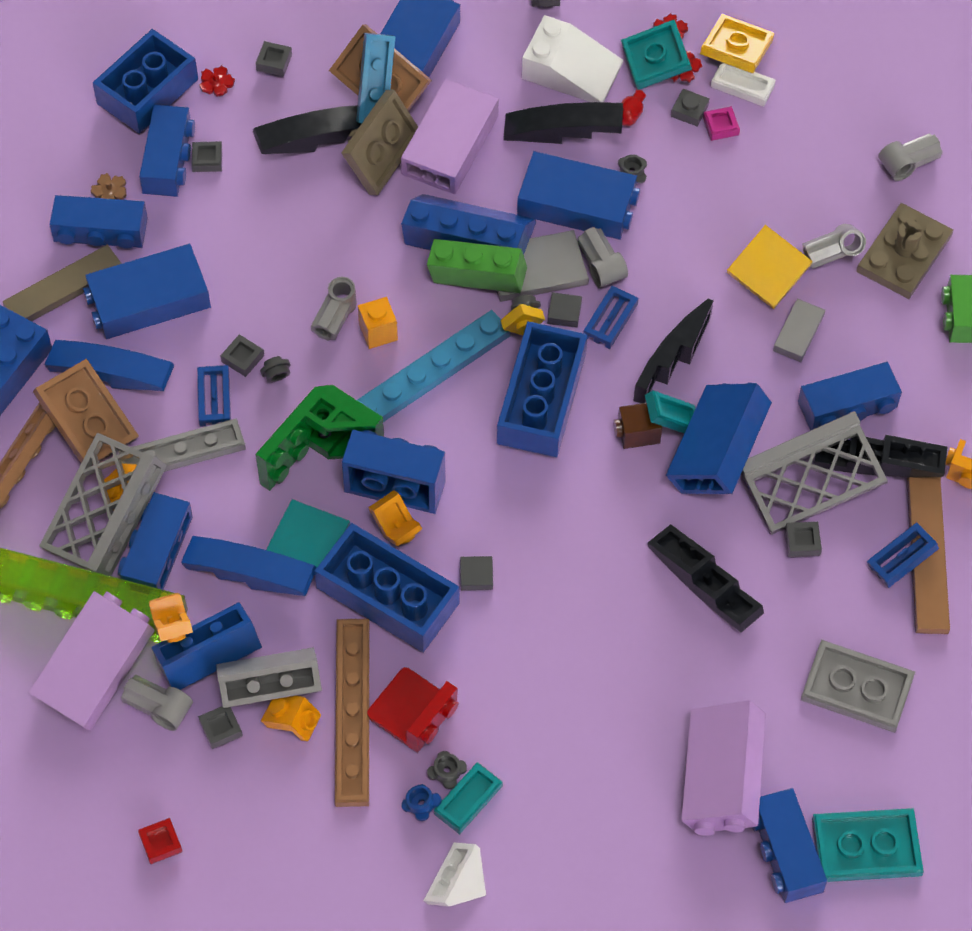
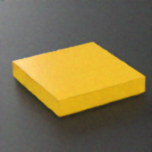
[700,14,775,73]
[727,224,813,309]

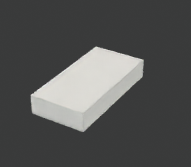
[711,62,776,107]

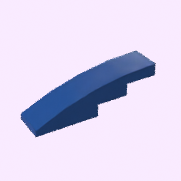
[44,340,174,391]
[181,536,316,596]

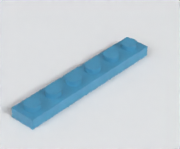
[357,310,511,422]

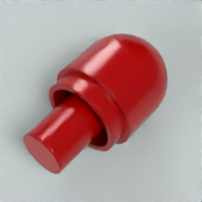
[621,90,646,126]

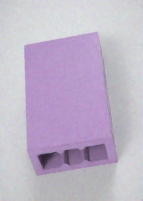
[401,79,499,194]
[28,591,155,731]
[682,700,766,836]

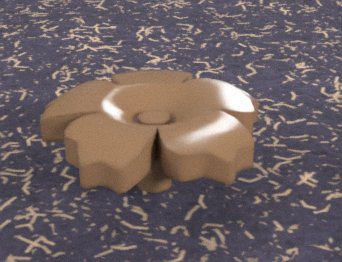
[91,173,127,200]

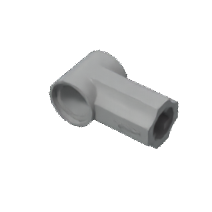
[878,133,942,181]
[802,224,866,269]
[578,227,628,288]
[311,277,357,341]
[121,674,193,731]

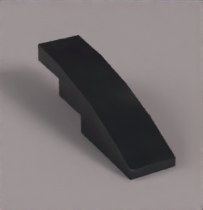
[504,102,623,144]
[253,105,362,154]
[633,299,714,404]
[813,435,948,477]
[648,524,764,632]

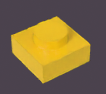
[500,304,545,335]

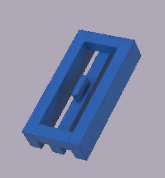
[583,286,639,349]
[197,365,231,427]
[867,522,939,588]

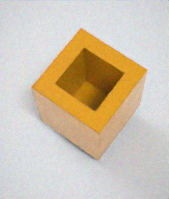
[358,296,398,349]

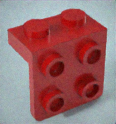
[367,667,459,753]

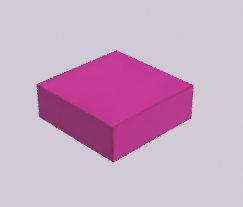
[703,106,740,141]

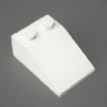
[522,15,623,102]

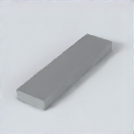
[118,418,246,472]

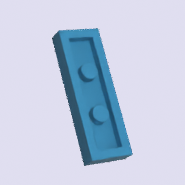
[356,33,395,123]

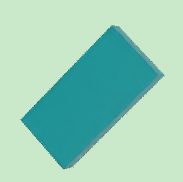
[645,390,696,433]
[434,762,503,835]

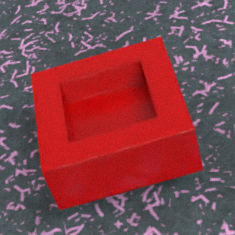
[138,818,183,864]

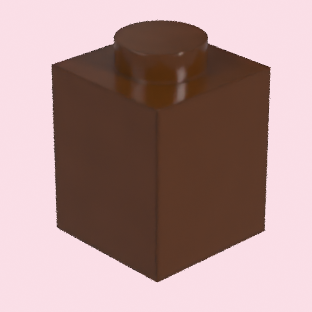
[613,403,662,449]

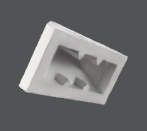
[423,842,486,907]

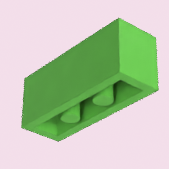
[427,239,527,293]

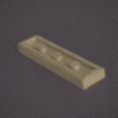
[2,244,122,321]

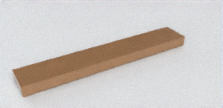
[907,477,950,634]
[335,619,370,807]

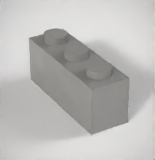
[216,647,322,708]

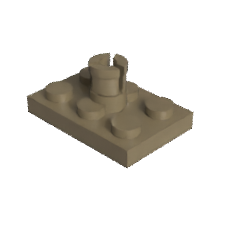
[341,90,418,195]
[856,203,954,299]

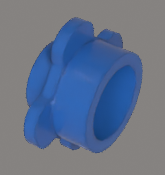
[402,784,442,821]

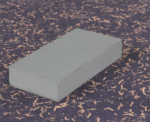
[773,299,825,362]

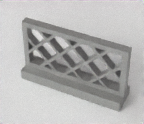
[741,411,888,534]
[39,433,167,579]

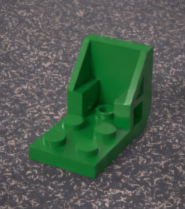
[255,384,384,491]

